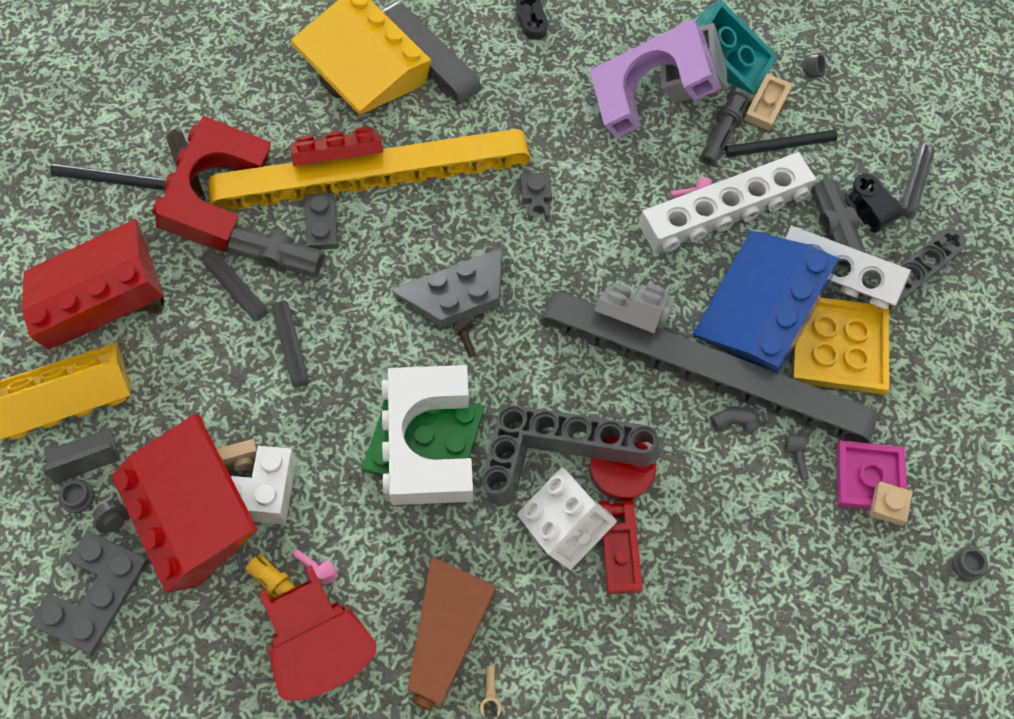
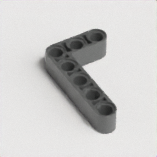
[482,405,660,506]

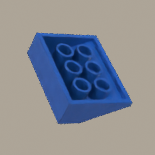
[693,230,839,373]

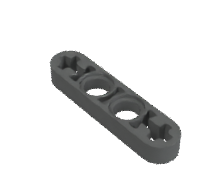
[889,228,966,307]

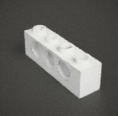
[785,225,911,310]

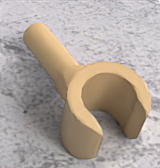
[480,666,502,717]

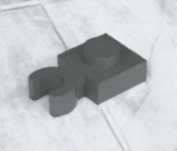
[520,172,552,221]

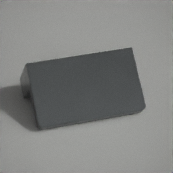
[43,428,121,484]

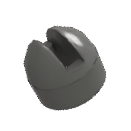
[803,53,826,76]

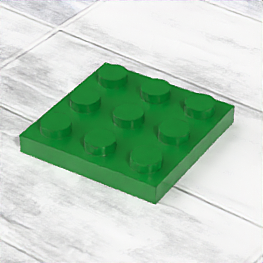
[362,400,485,477]

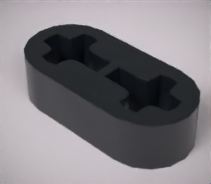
[515,0,548,40]

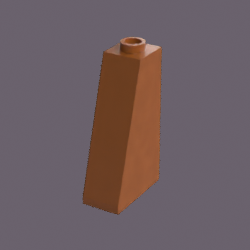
[408,557,496,711]

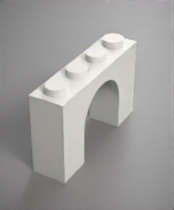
[382,365,473,505]

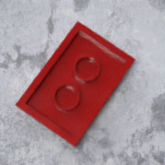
[291,127,383,166]

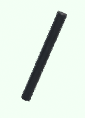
[724,129,837,157]
[50,163,166,191]

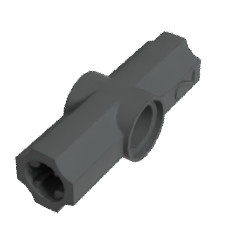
[811,178,866,266]
[228,226,325,278]

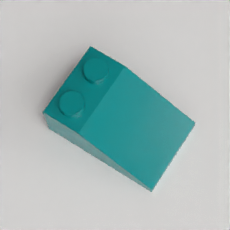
[696,0,777,95]

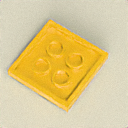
[791,297,889,395]

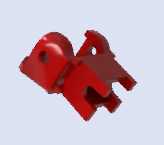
[259,565,376,701]

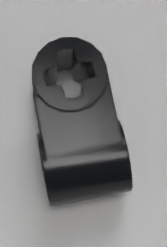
[845,173,902,233]

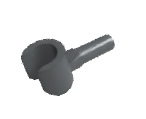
[785,434,809,480]

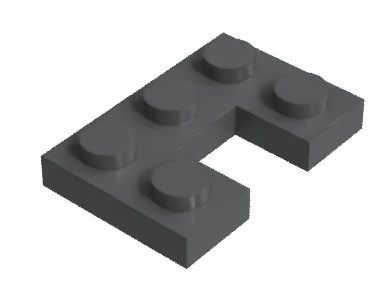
[29,531,149,656]

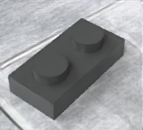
[305,193,338,250]

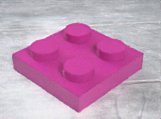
[836,440,907,510]

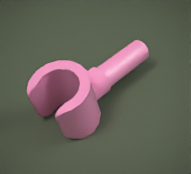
[670,177,712,198]
[293,550,339,585]

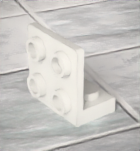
[517,467,617,570]

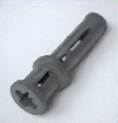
[699,88,752,167]

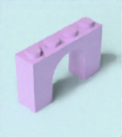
[590,18,721,137]

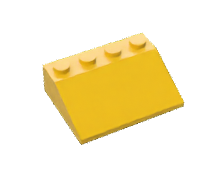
[291,0,431,115]

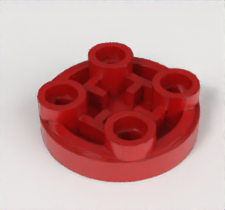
[589,437,656,502]

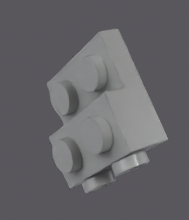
[594,284,675,333]

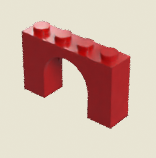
[152,116,271,252]

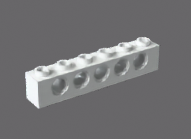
[639,152,816,253]

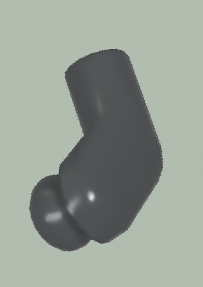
[710,406,760,432]

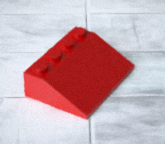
[22,219,164,349]
[111,414,258,593]

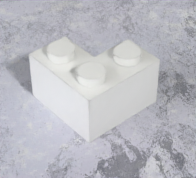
[231,446,296,525]

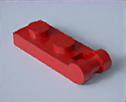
[598,500,643,595]

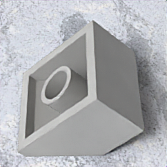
[660,23,728,102]

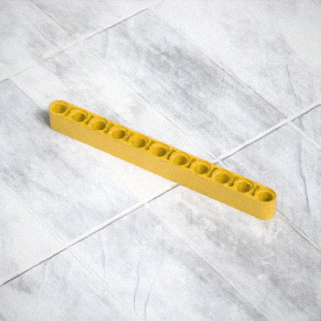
[207,129,531,211]

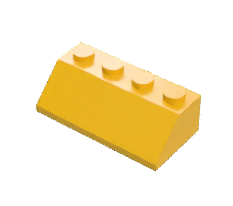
[0,342,131,440]

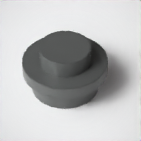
[58,480,94,513]
[93,500,128,533]
[952,547,988,581]

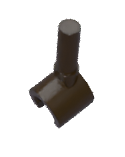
[453,317,476,358]

